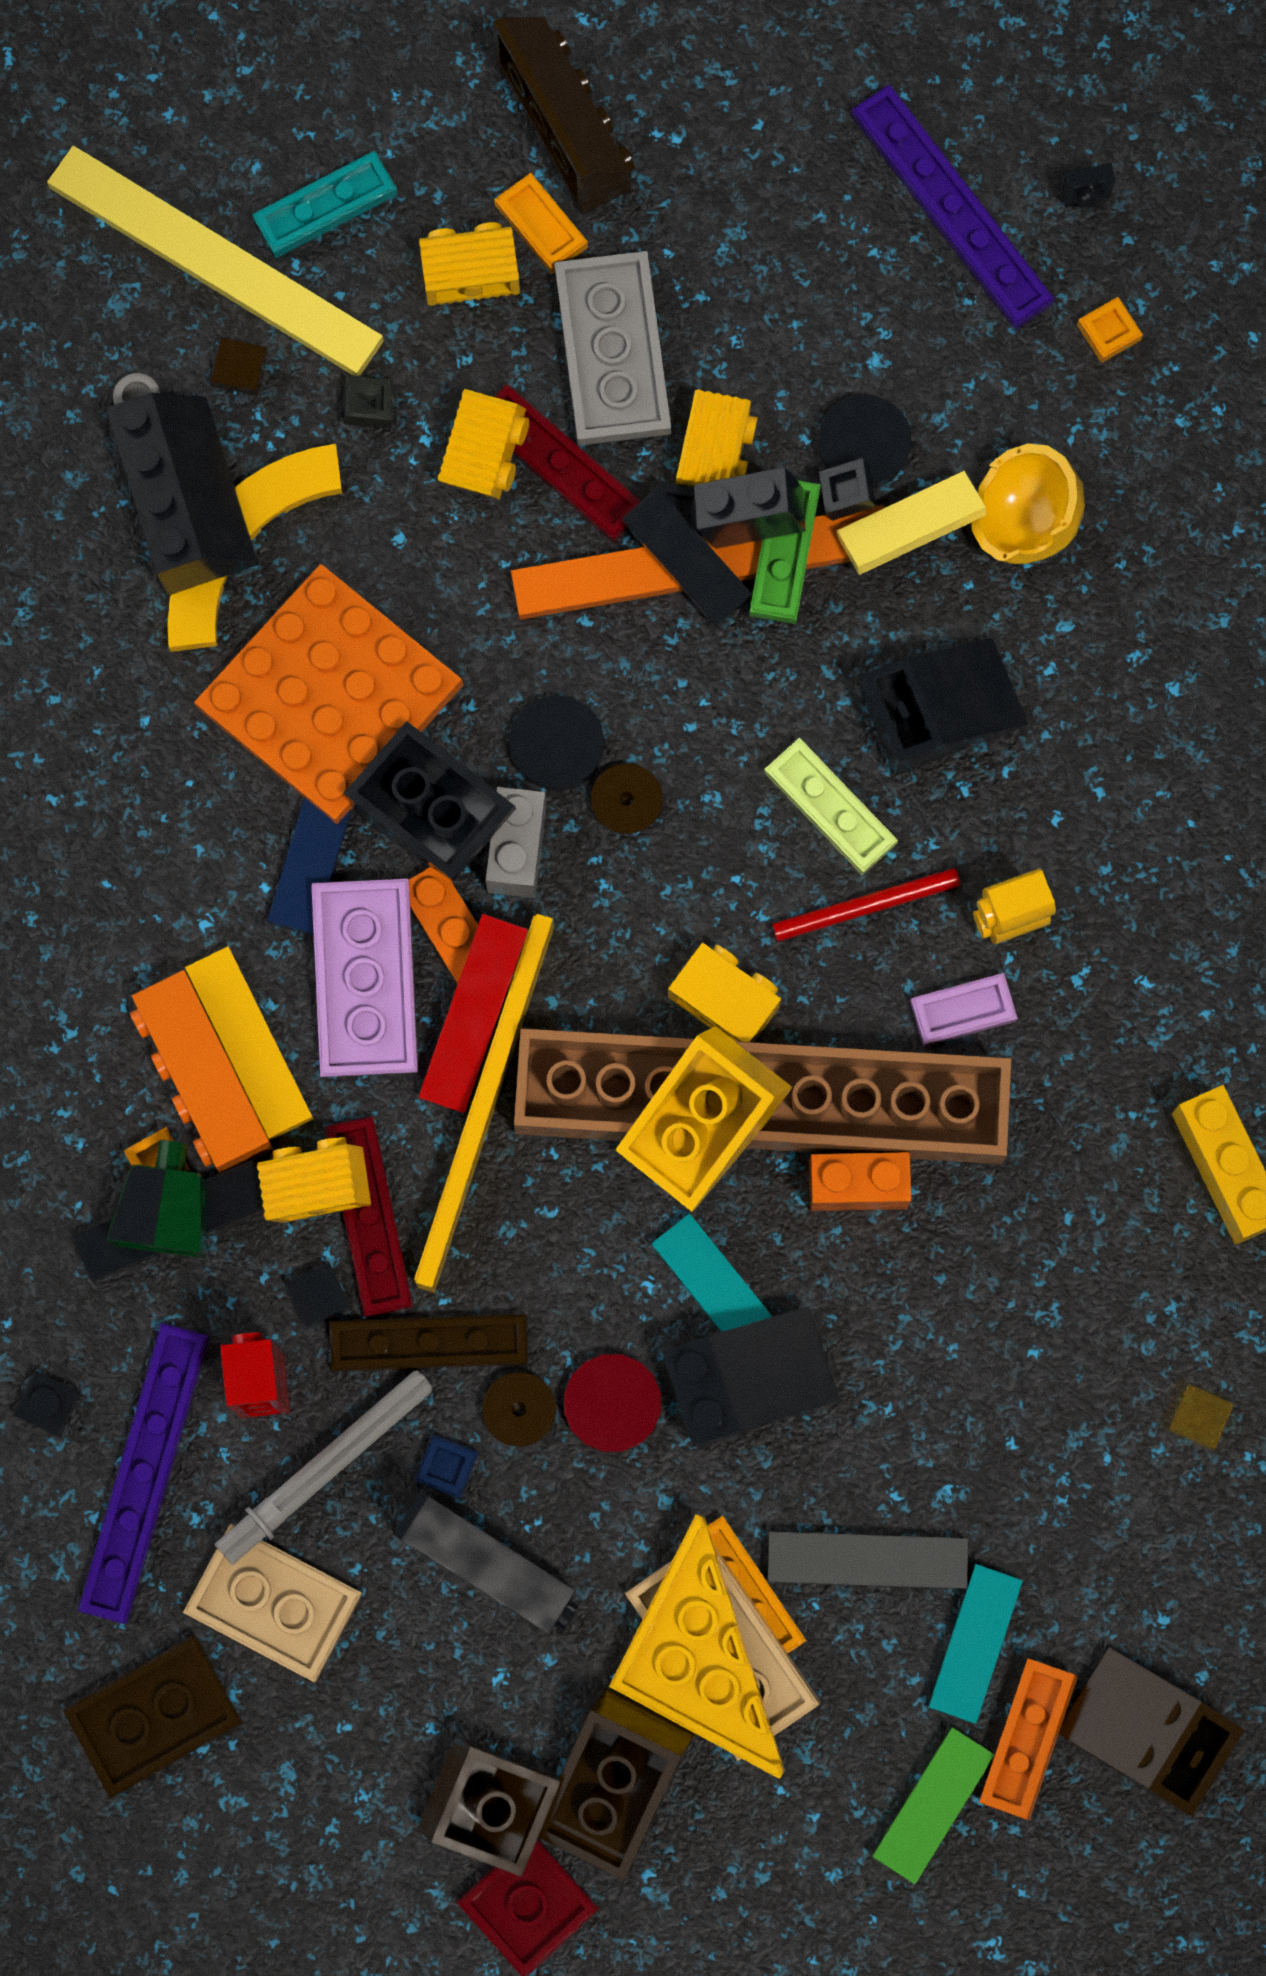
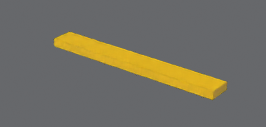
[414,914,554,1293]

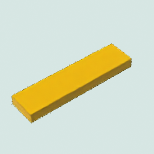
[185,946,313,1141]

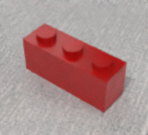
[220,1332,291,1419]

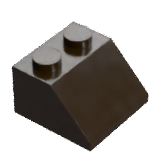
[417,1735,561,1877]

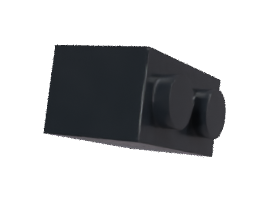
[694,467,806,549]

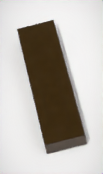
[330,1314,528,1373]

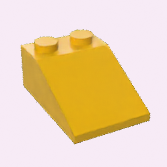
[615,1026,792,1212]

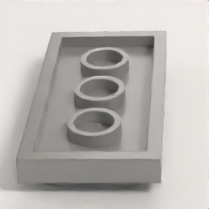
[554,251,671,446]

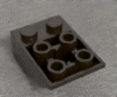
[1059,1647,1245,1817]

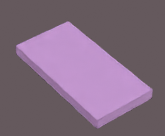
[312,879,418,1077]

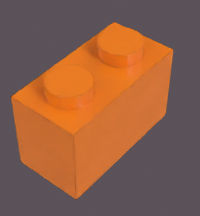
[809,1152,911,1211]

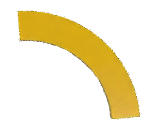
[168,444,342,652]

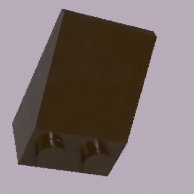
[538,1688,695,1881]

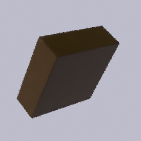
[210,338,268,396]

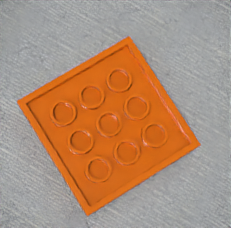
[194,564,464,824]

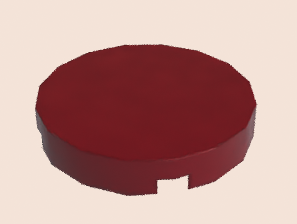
[564,1354,661,1453]

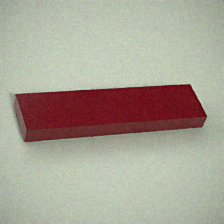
[494,384,641,543]
[325,1116,414,1318]

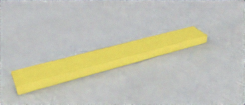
[47,145,384,376]

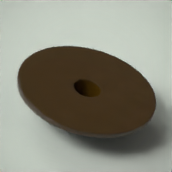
[591,764,663,834]
[482,1372,556,1447]

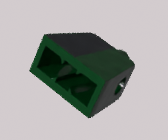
[107,1140,206,1259]

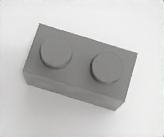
[485,787,547,898]

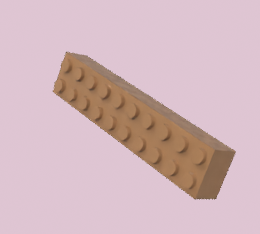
[514,1028,1011,1164]

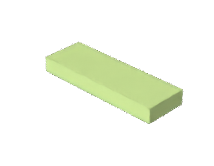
[764,737,898,875]

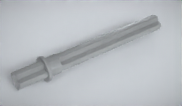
[215,1371,432,1565]

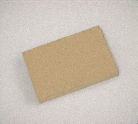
[183,1524,363,1683]

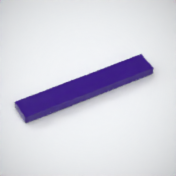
[851,84,1054,330]
[78,1323,210,1625]

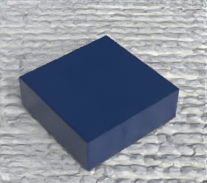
[414,1435,479,1500]

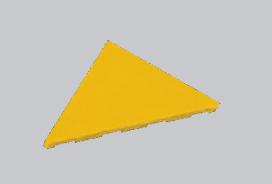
[609,1514,785,1779]

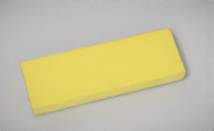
[837,471,986,575]

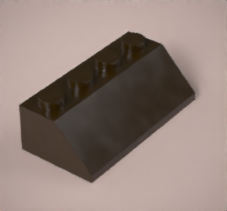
[493,17,635,214]

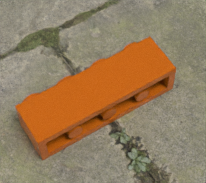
[130,970,273,1173]

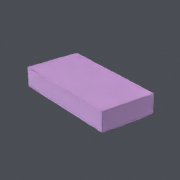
[910,973,1018,1047]

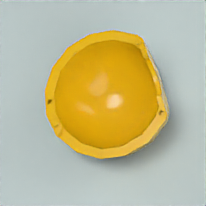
[971,443,1085,564]

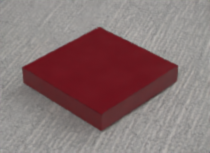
[456,1839,599,1976]

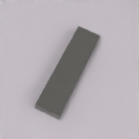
[767,1532,968,1589]

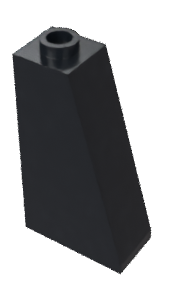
[393,1491,579,1635]

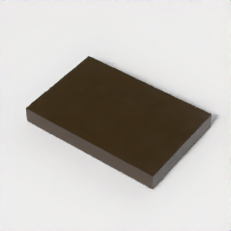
[63,1635,244,1799]

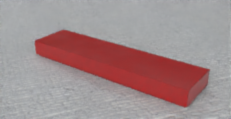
[419,913,529,1113]

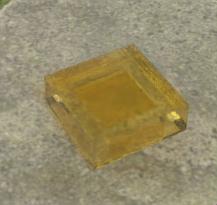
[1167,1384,1234,1451]

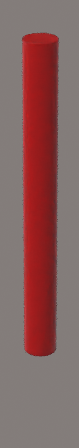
[771,868,961,942]

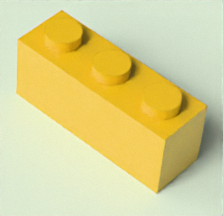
[1172,1085,1266,1246]

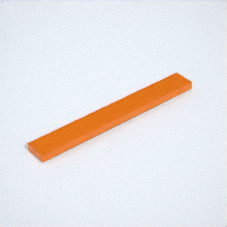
[511,505,884,620]

